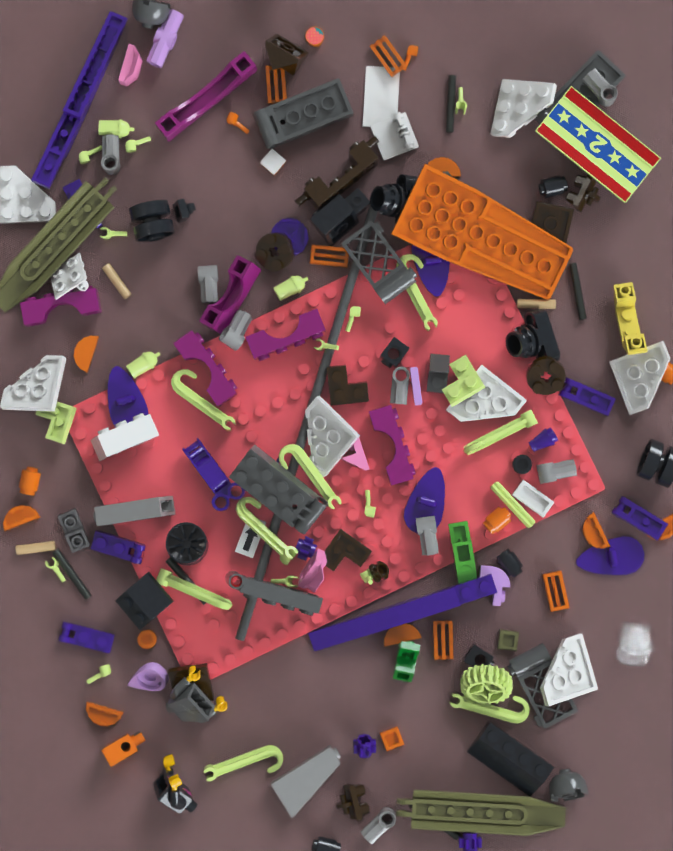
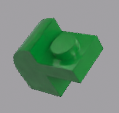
[392,641,420,682]

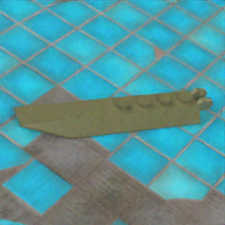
[0,177,118,312]
[396,789,566,836]

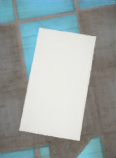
[363,66,400,127]

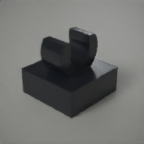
[173,199,196,223]

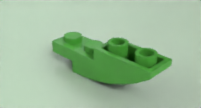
[448,521,477,584]

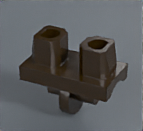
[566,174,601,212]
[336,784,370,821]

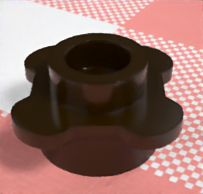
[369,561,389,582]

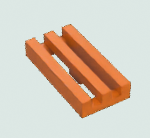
[370,35,407,77]
[265,65,287,104]
[310,244,349,268]
[542,570,570,612]
[433,620,454,660]

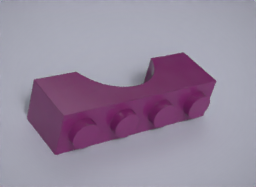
[199,255,261,334]
[20,286,102,327]
[246,309,326,361]
[173,330,238,407]
[369,405,416,486]

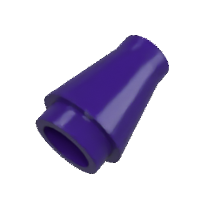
[528,427,559,452]

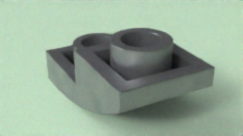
[58,508,90,553]

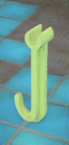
[396,254,438,331]
[171,369,236,431]
[463,410,538,455]
[279,444,341,509]
[236,497,298,565]
[156,568,233,610]
[449,693,530,724]
[204,745,283,781]

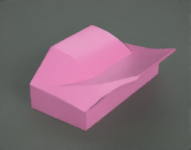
[118,44,143,86]
[298,548,327,592]

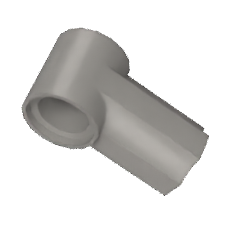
[582,68,618,107]
[101,134,121,175]
[198,265,218,304]
[219,310,253,351]
[390,367,410,405]
[536,459,577,484]
[415,516,439,556]
[360,807,396,844]

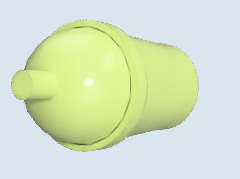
[98,119,135,138]
[273,275,309,301]
[126,351,161,379]

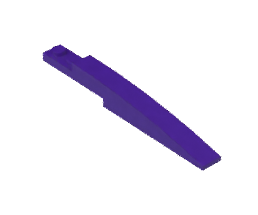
[31,11,128,190]
[308,574,498,651]

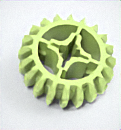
[460,664,513,705]

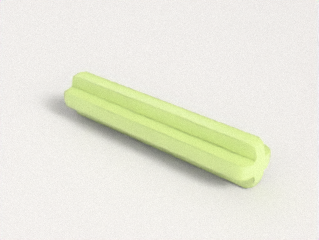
[490,481,535,528]

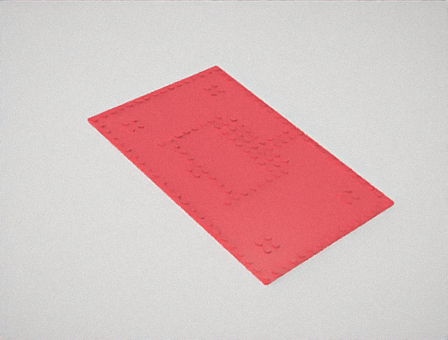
[69,244,605,680]

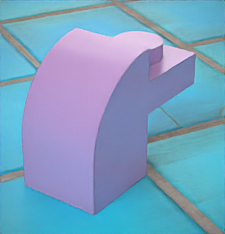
[478,565,510,606]

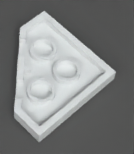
[490,79,557,138]
[0,166,56,224]
[609,341,670,415]
[0,355,66,412]
[446,365,527,422]
[305,395,360,477]
[540,633,598,706]

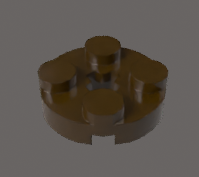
[255,232,294,271]
[526,356,566,395]

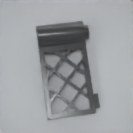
[341,221,417,304]
[507,643,578,729]

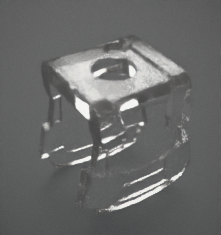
[616,622,654,666]

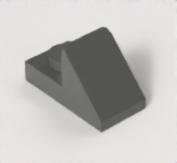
[426,354,450,394]

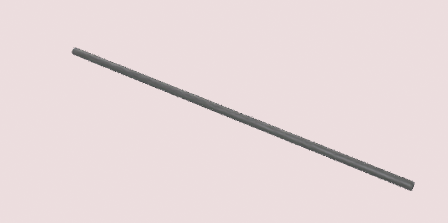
[235,204,378,641]

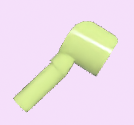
[454,87,467,115]
[125,136,151,153]
[79,145,102,164]
[100,227,127,240]
[345,306,361,332]
[314,338,339,351]
[364,490,376,518]
[45,557,66,583]
[360,569,373,584]
[271,575,299,588]
[86,664,111,684]

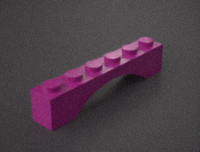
[155,51,257,142]

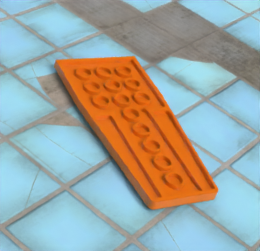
[391,164,573,299]

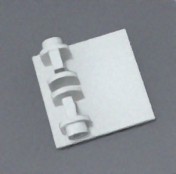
[370,112,419,161]
[51,253,89,300]

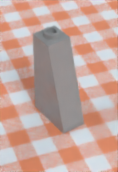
[93,496,176,526]
[271,745,341,818]

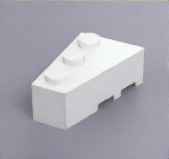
[90,413,159,461]

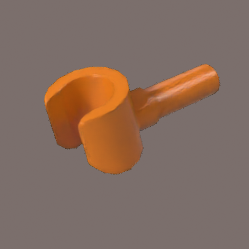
[403,45,418,71]
[226,112,250,134]

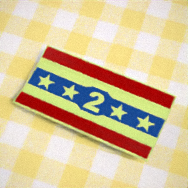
[535,86,661,203]

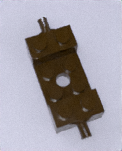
[294,136,379,210]

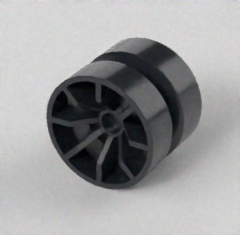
[129,200,175,242]
[636,439,673,488]
[166,522,208,566]

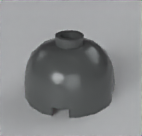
[132,0,171,29]
[549,769,589,802]

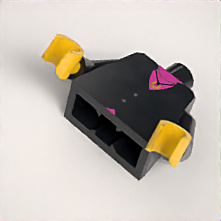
[153,754,197,814]

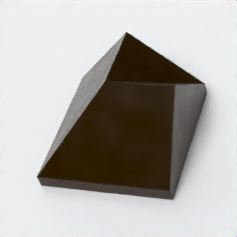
[265,34,309,75]

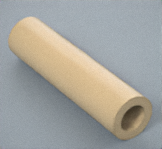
[102,263,132,299]
[517,299,556,309]
[16,541,56,555]

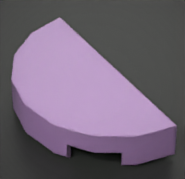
[410,367,422,406]

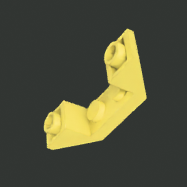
[613,282,648,355]

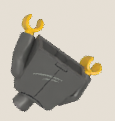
[166,666,227,723]

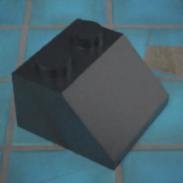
[310,194,359,246]
[115,572,174,630]

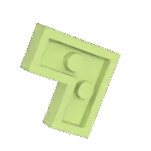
[442,355,485,407]
[35,402,77,444]

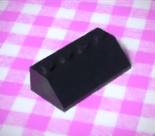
[467,720,554,796]

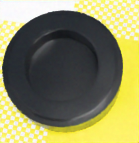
[512,455,532,474]

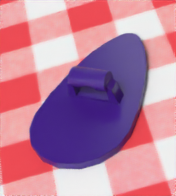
[411,245,450,297]
[108,366,149,427]
[404,467,445,534]
[576,536,644,575]

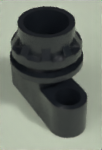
[370,174,418,224]
[506,309,560,361]

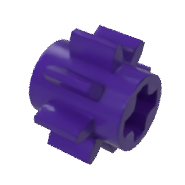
[296,536,317,561]
[353,734,376,758]
[459,832,482,851]

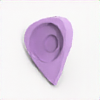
[127,662,169,691]

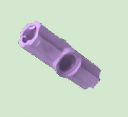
[146,9,184,68]

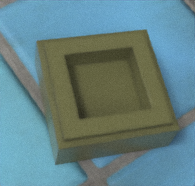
[497,629,519,651]

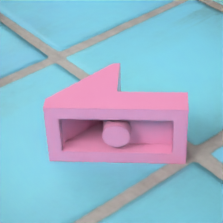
[341,438,369,471]

